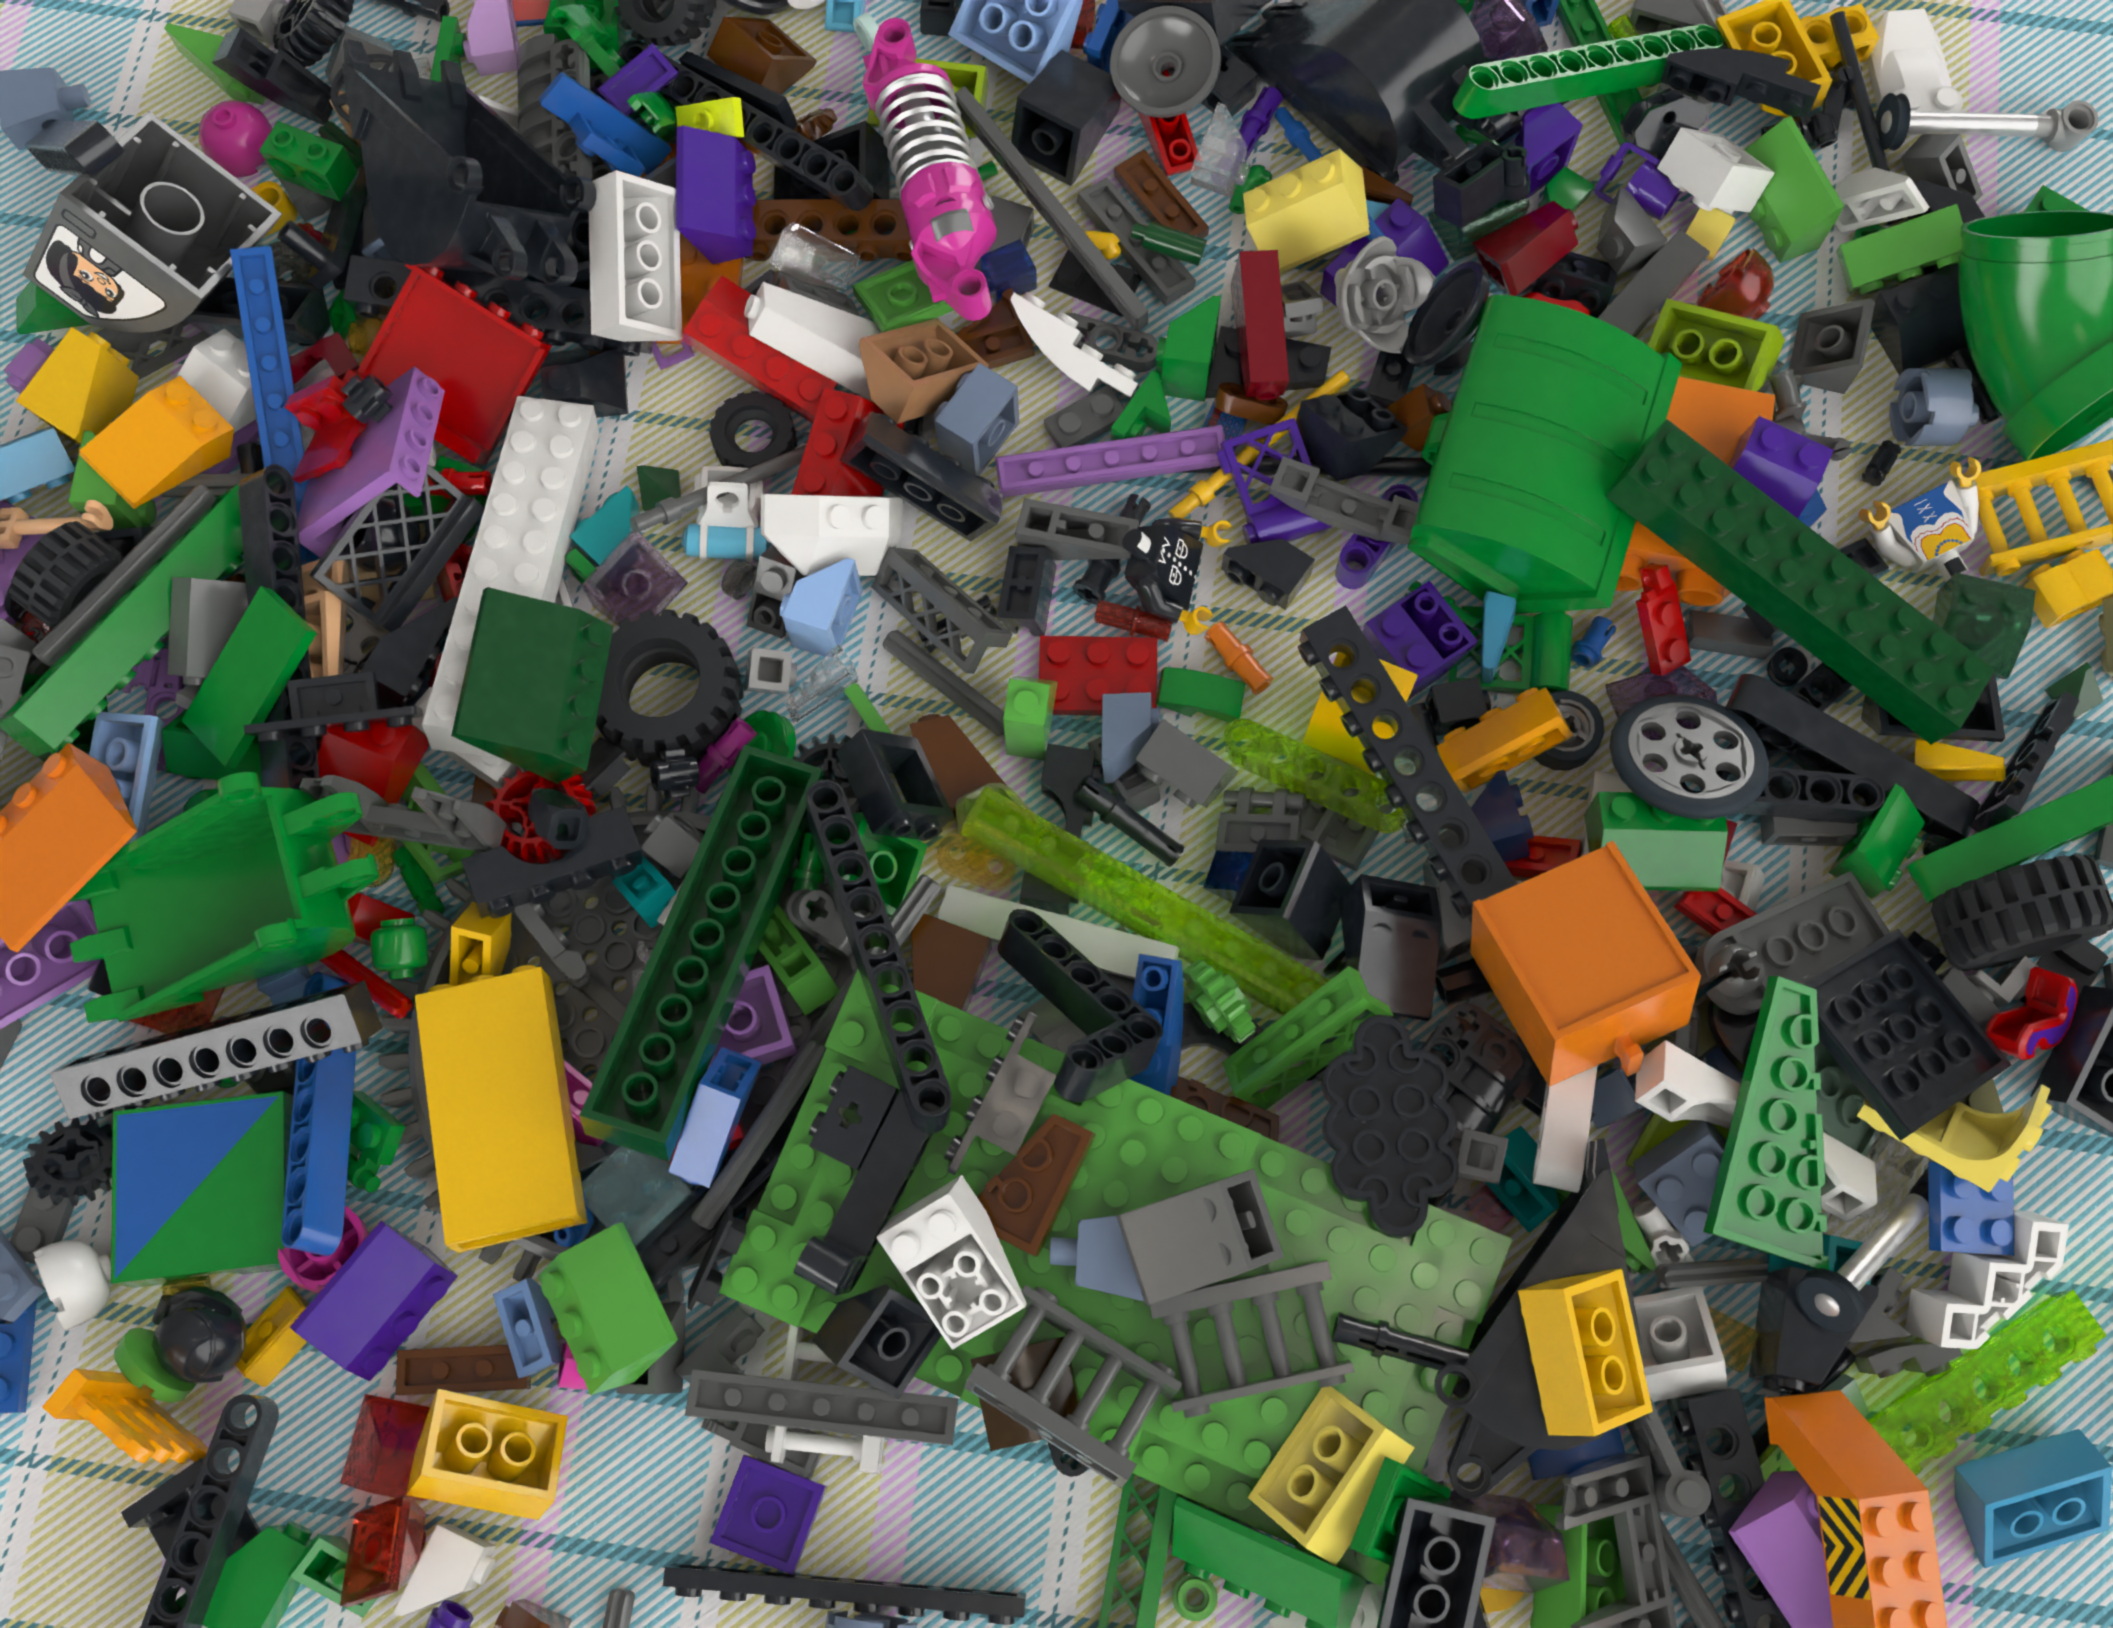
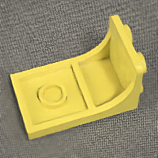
[1857,1084,2052,1192]

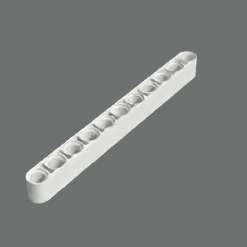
[1533,771,1632,1193]

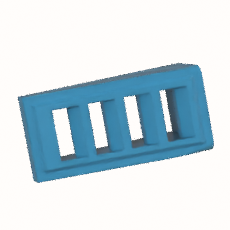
[1481,591,1516,684]

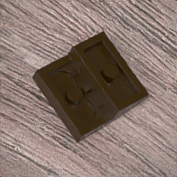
[970,1336,1080,1451]

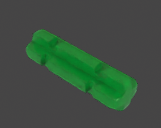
[392,845,445,915]

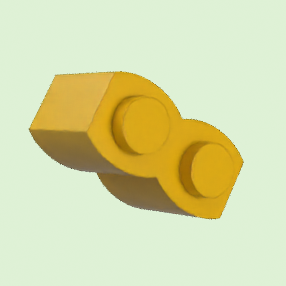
[2020,549,2113,629]

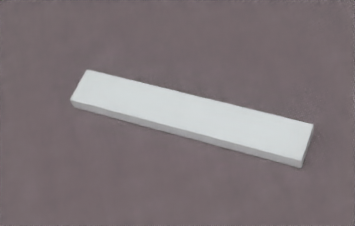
[937,885,1180,980]

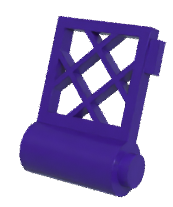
[1216,418,1332,544]

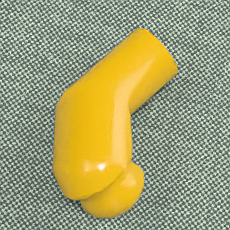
[1084,230,1121,260]

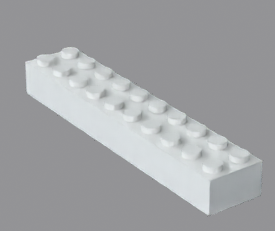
[422,396,599,758]

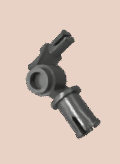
[1768,368,1852,461]

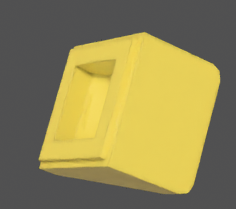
[1686,208,1736,261]

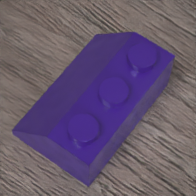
[676,125,756,264]
[1320,197,1449,307]
[290,1221,458,1381]

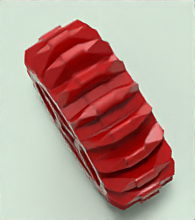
[484,766,597,864]

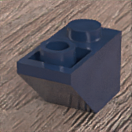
[1471,770,1534,862]

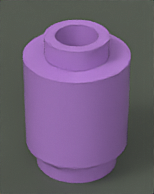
[3,338,54,394]

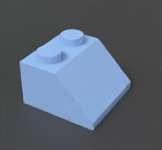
[780,558,863,660]

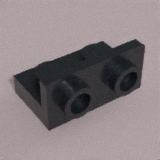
[1532,251,1617,318]

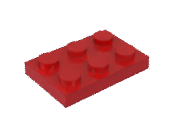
[1039,636,1158,716]

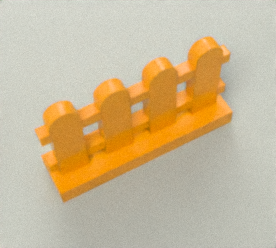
[42,1368,208,1464]

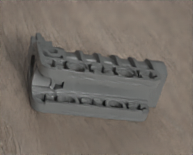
[517,34,613,200]

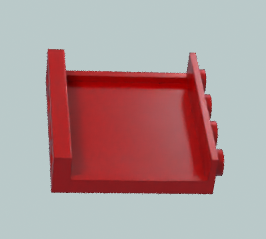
[342,264,552,465]

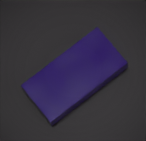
[597,43,678,117]

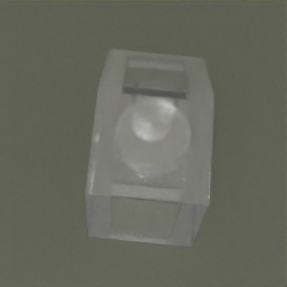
[1190,102,1251,198]
[769,222,860,291]

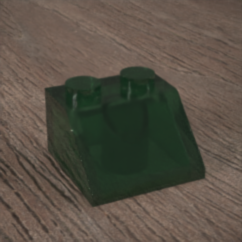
[1933,573,2036,679]

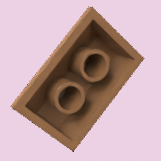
[858,318,989,424]

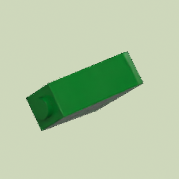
[176,1521,313,1628]

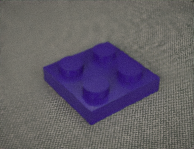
[710,1455,827,1575]

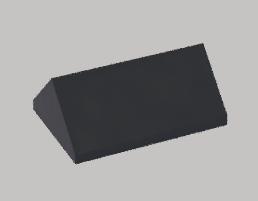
[1861,668,2005,742]

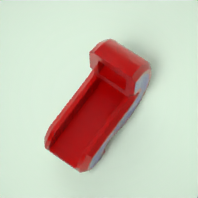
[1985,966,2078,1060]

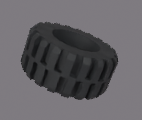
[596,609,744,768]
[1931,854,2113,971]

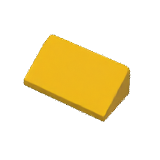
[236,1286,309,1387]

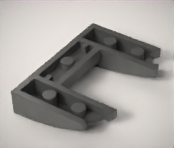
[299,775,507,852]
[1556,1453,1677,1628]

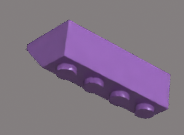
[0,900,100,1029]
[1728,1471,1833,1628]

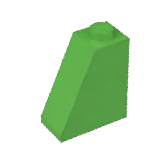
[1003,676,1058,761]

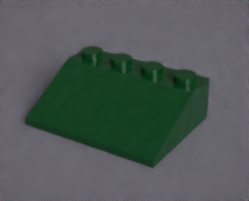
[451,587,614,784]

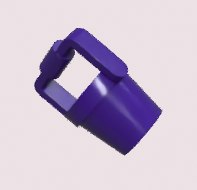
[1594,142,1681,221]

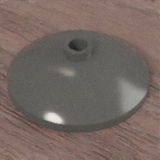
[1110,6,1221,118]

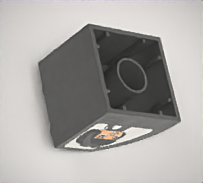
[22,111,282,333]

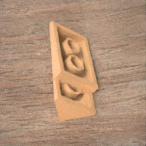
[301,560,348,678]

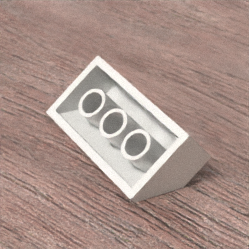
[589,170,682,342]

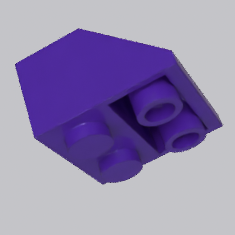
[1363,580,1478,700]

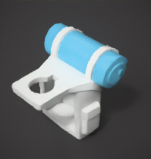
[681,466,772,562]

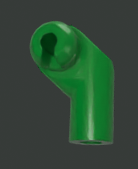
[1229,165,1272,214]

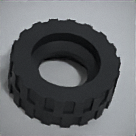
[709,391,797,480]

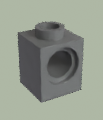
[641,810,704,879]

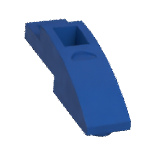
[1129,954,1184,1096]

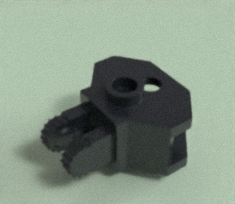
[1620,88,1707,167]

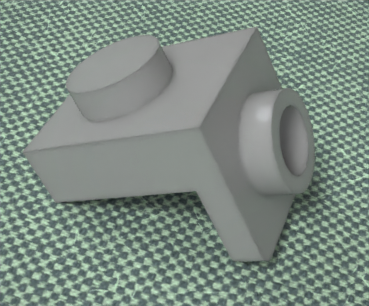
[1966,956,2039,1008]

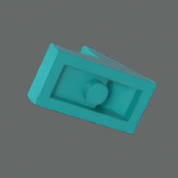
[612,856,677,928]

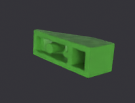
[164,23,266,105]
[758,903,839,1016]

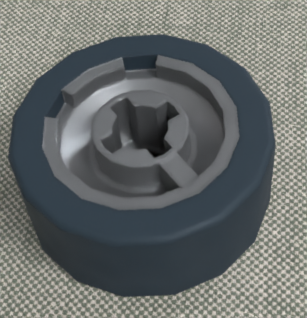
[1534,691,1604,771]

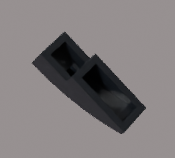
[212,27,334,125]

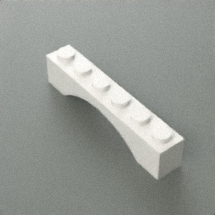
[1635,1040,1877,1222]

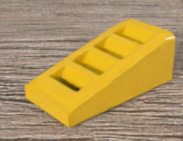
[1915,739,2006,782]

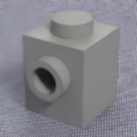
[228,0,288,45]
[744,647,797,695]

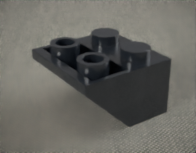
[1296,388,1408,481]

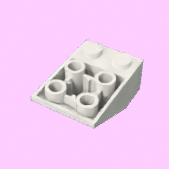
[876,1175,1027,1350]

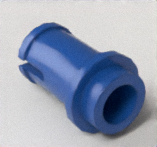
[1571,616,1616,668]

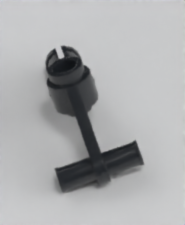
[1761,66,1854,150]

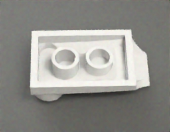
[1867,9,1963,136]

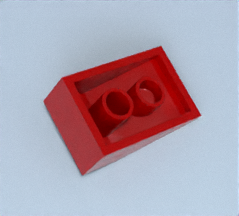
[318,721,430,847]

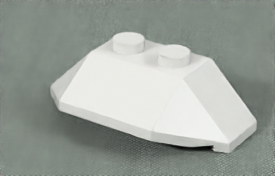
[761,494,903,576]

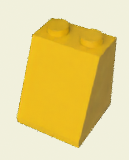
[16,327,139,446]
[1301,652,1418,777]

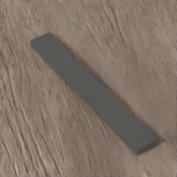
[955,86,1148,331]

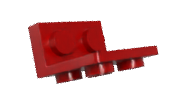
[284,375,368,483]

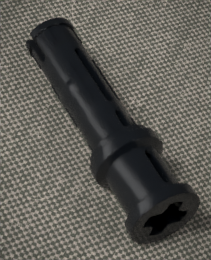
[1072,494,1151,605]

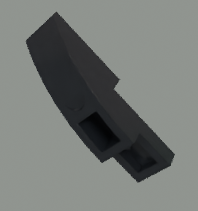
[1660,48,1821,119]

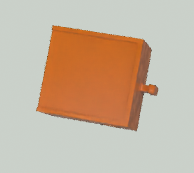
[1470,841,1701,1087]

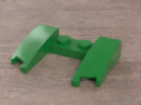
[551,4,677,143]

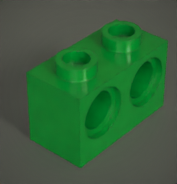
[259,121,358,201]

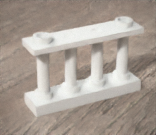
[765,1324,885,1474]

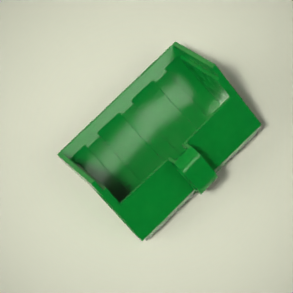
[1407,294,1682,614]

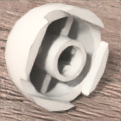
[33,1240,111,1331]

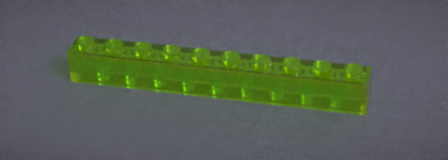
[960,786,1330,1016]

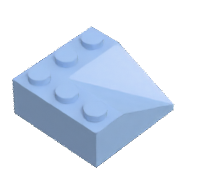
[948,0,1083,84]

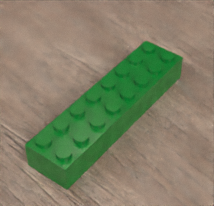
[0,484,244,757]

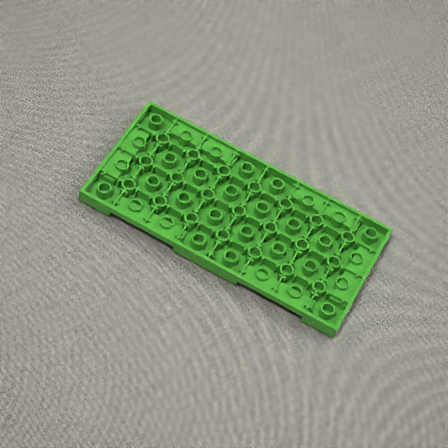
[719,969,1512,1586]

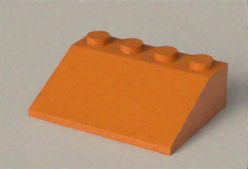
[0,743,138,953]

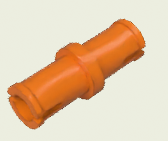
[1204,621,1274,695]

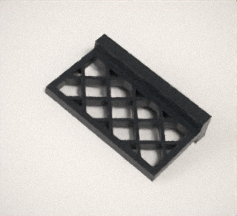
[309,465,485,634]

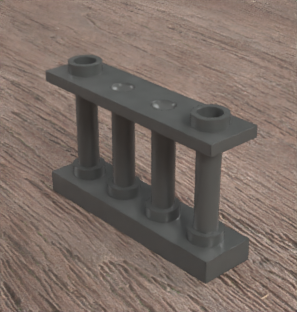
[1150,1260,1355,1418]
[964,1285,1183,1488]

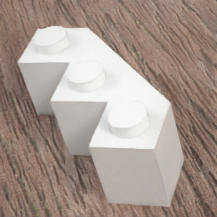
[1905,1210,2069,1349]

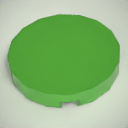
[114,1328,197,1403]

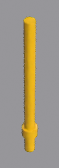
[1168,370,1350,518]

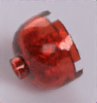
[1696,248,1775,320]

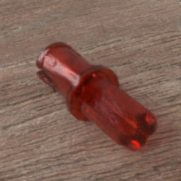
[1094,600,1173,642]

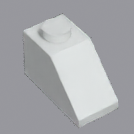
[394,1524,496,1616]

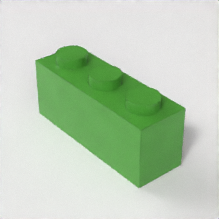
[1836,204,1963,296]

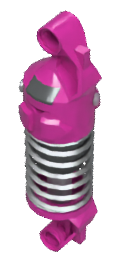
[862,18,997,321]

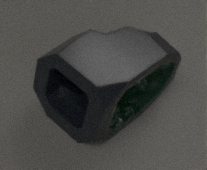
[528,788,589,849]

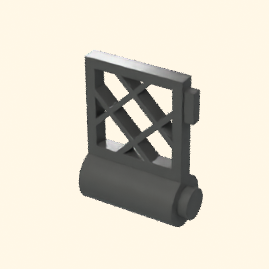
[1626,1398,1711,1518]

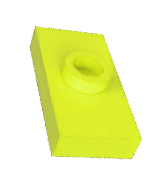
[675,97,744,138]

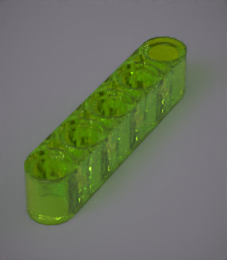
[1224,718,1407,834]

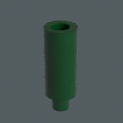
[1131,221,1207,266]

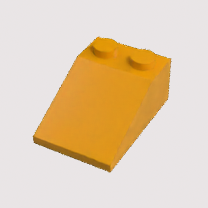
[79,376,234,509]

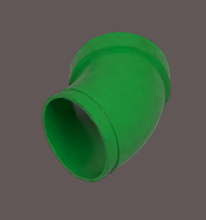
[1958,210,2113,461]

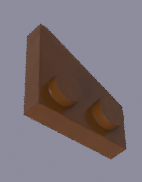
[956,288,1035,369]

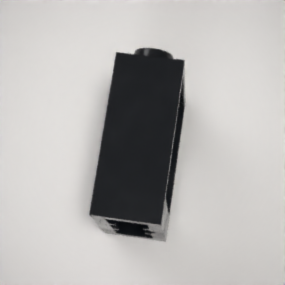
[836,729,954,841]

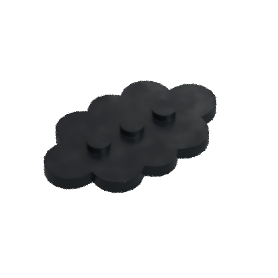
[1321,1015,1459,1239]

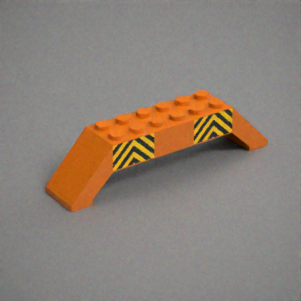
[1764,1390,1948,1628]

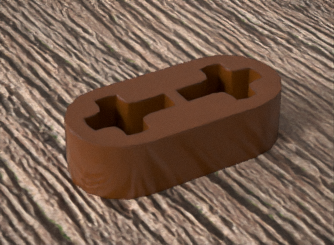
[1214,382,1288,425]

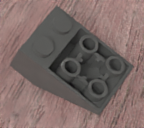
[1116,1169,1284,1306]

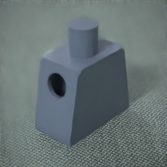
[0,67,91,150]
[1050,1216,1144,1301]

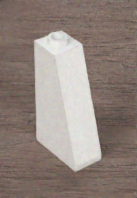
[744,282,882,402]

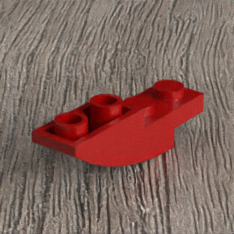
[1138,69,1202,177]

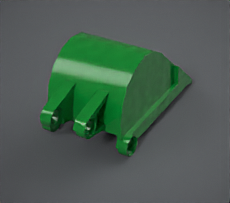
[68,772,379,1023]

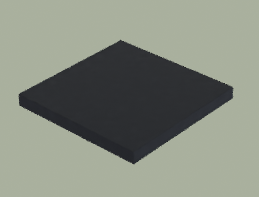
[1803,928,2011,1141]

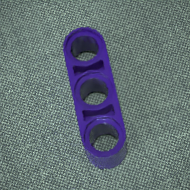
[1335,484,1418,589]

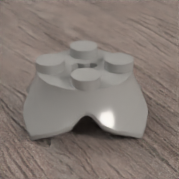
[1334,236,1436,353]

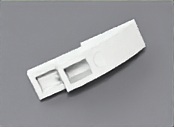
[1010,292,1140,399]

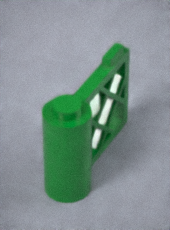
[1448,606,1573,693]

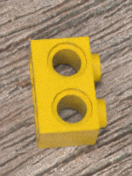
[1800,3,1879,72]

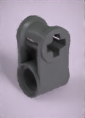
[785,889,865,958]

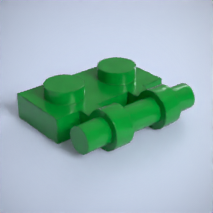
[347,1091,406,1193]

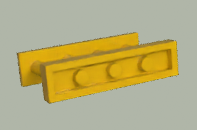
[1957,439,2113,577]

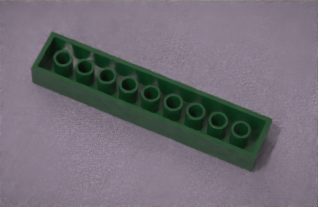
[1606,419,1995,745]
[579,744,823,1162]

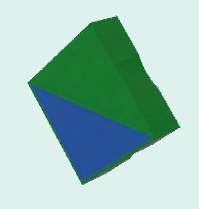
[111,1091,294,1288]

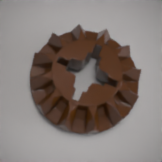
[793,108,838,141]

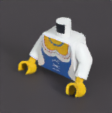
[1858,456,1981,582]

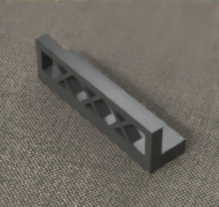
[96,320,212,380]
[871,547,1013,674]

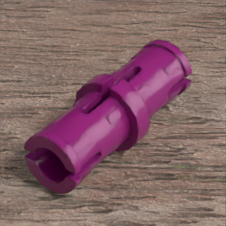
[695,718,757,794]

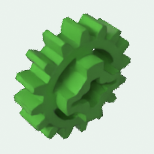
[1183,959,1256,1044]

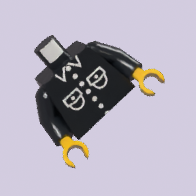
[1122,517,1232,635]

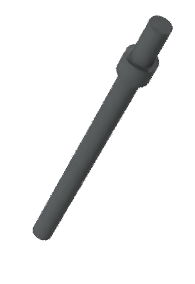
[630,445,806,533]

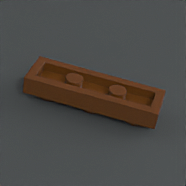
[1114,150,1209,238]
[395,1345,531,1396]

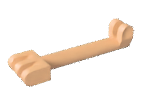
[0,500,113,549]

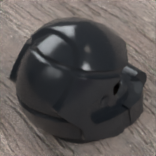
[152,1285,247,1384]

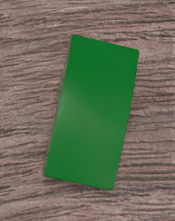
[1155,667,1246,724]

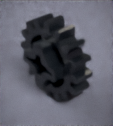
[23,1117,113,1206]

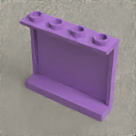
[297,366,445,558]

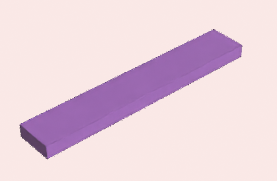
[995,425,1225,497]

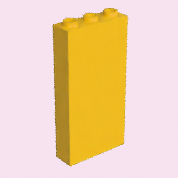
[415,965,588,1253]

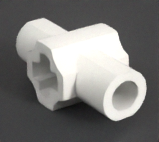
[1633,1199,1697,1266]

